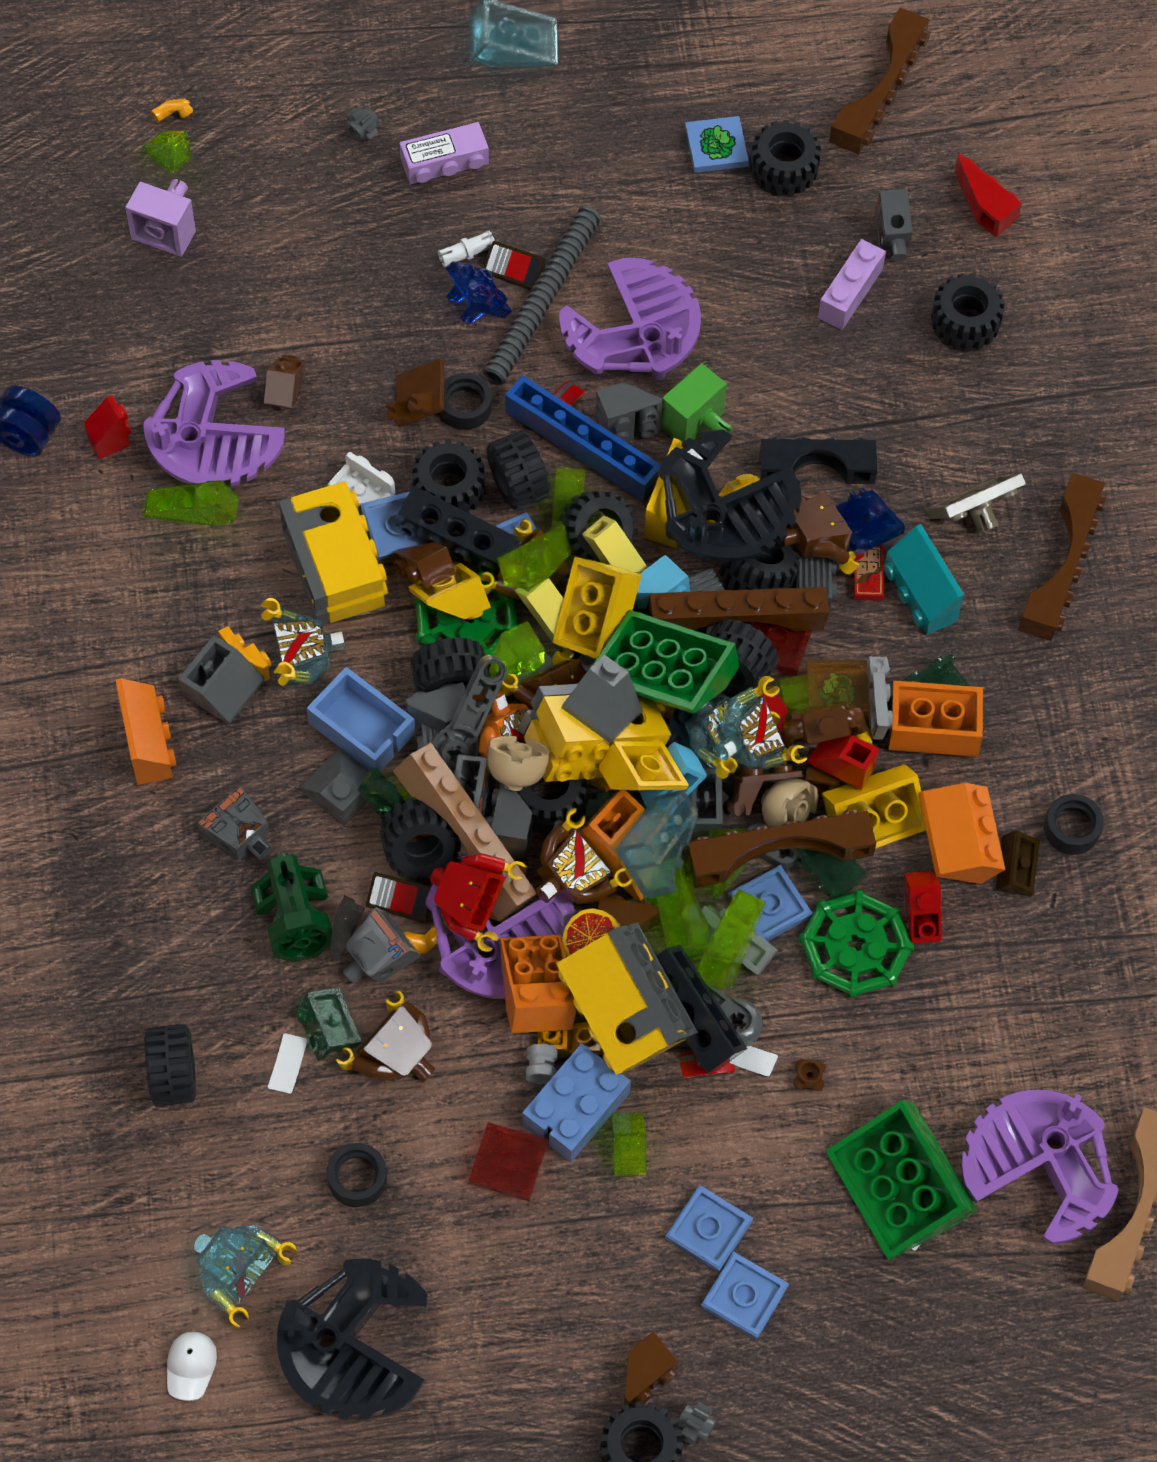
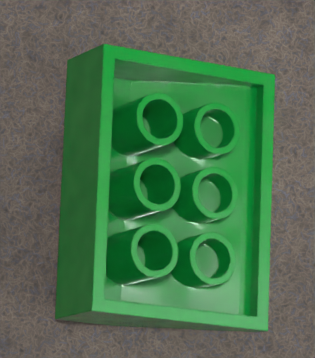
[593,610,740,714]
[826,1100,978,1260]

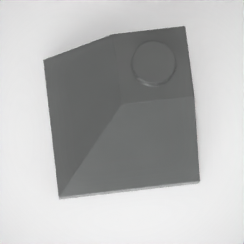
[561,655,642,744]
[299,748,385,826]

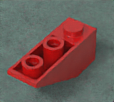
[954,153,1022,237]

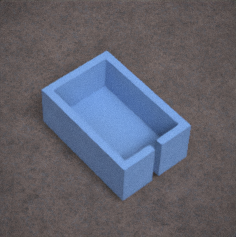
[306,667,416,776]
[522,1043,631,1163]

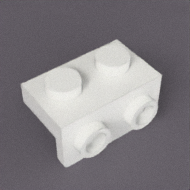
[328,452,395,510]

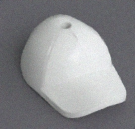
[167,1332,217,1401]

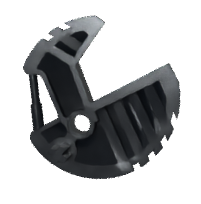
[659,430,801,562]
[277,1259,428,1421]

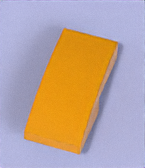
[218,626,271,681]
[538,1022,604,1055]

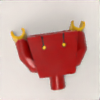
[431,853,527,952]

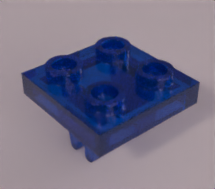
[445,261,512,324]
[835,487,906,555]

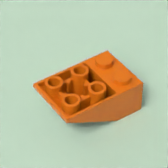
[579,790,674,901]
[499,935,577,1033]

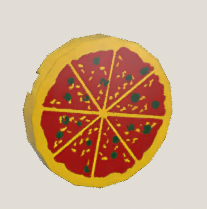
[562,908,620,957]

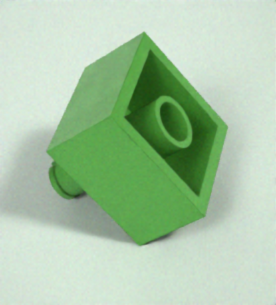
[661,363,733,442]

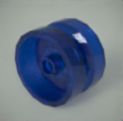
[0,385,61,457]

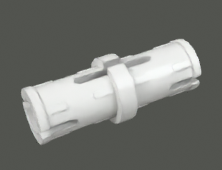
[438,231,495,267]

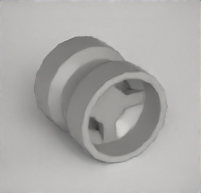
[526,1044,558,1084]

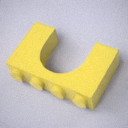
[515,516,648,650]

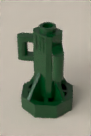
[250,853,334,962]

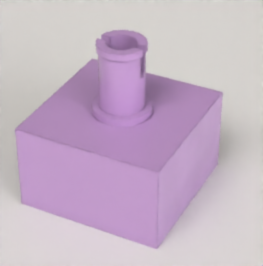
[125,179,196,257]

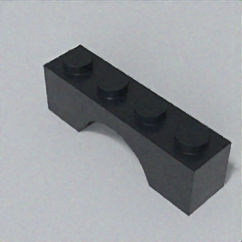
[759,437,878,484]

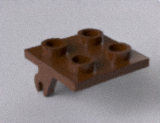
[385,358,444,428]
[726,763,802,816]

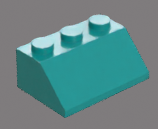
[883,524,964,635]

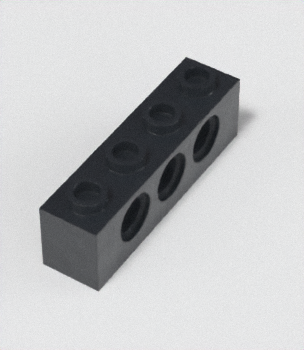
[396,486,518,576]
[656,945,748,1074]

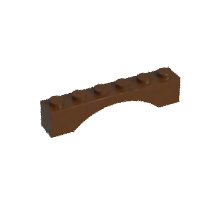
[829,7,931,155]
[1018,472,1107,641]
[646,587,830,631]
[687,810,876,888]

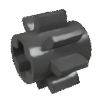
[345,107,379,141]
[677,1402,717,1446]

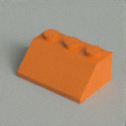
[115,678,177,785]
[888,681,983,757]
[919,783,1005,884]

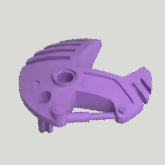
[559,258,701,380]
[144,360,285,489]
[425,854,575,999]
[961,1090,1119,1245]

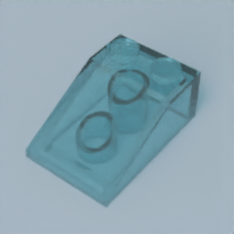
[470,0,558,67]

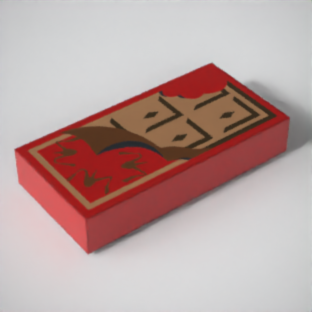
[854,544,884,601]

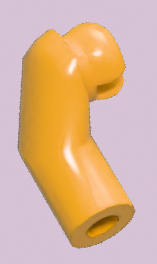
[150,98,193,123]
[403,925,437,954]

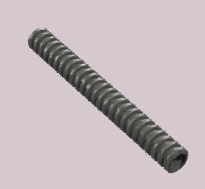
[483,206,601,385]

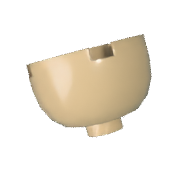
[487,736,549,791]
[761,778,818,828]

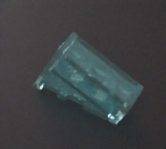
[615,790,698,899]

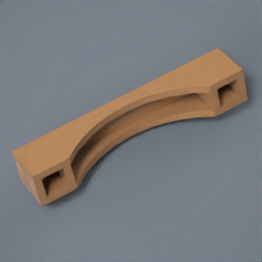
[393,743,537,921]
[1082,1107,1157,1301]

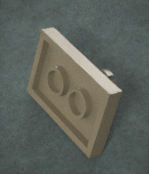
[925,473,1026,533]

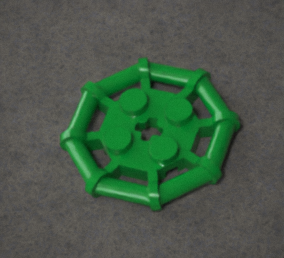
[413,571,520,665]
[798,889,914,998]

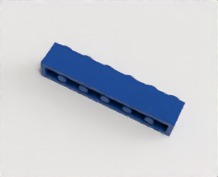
[505,375,661,503]

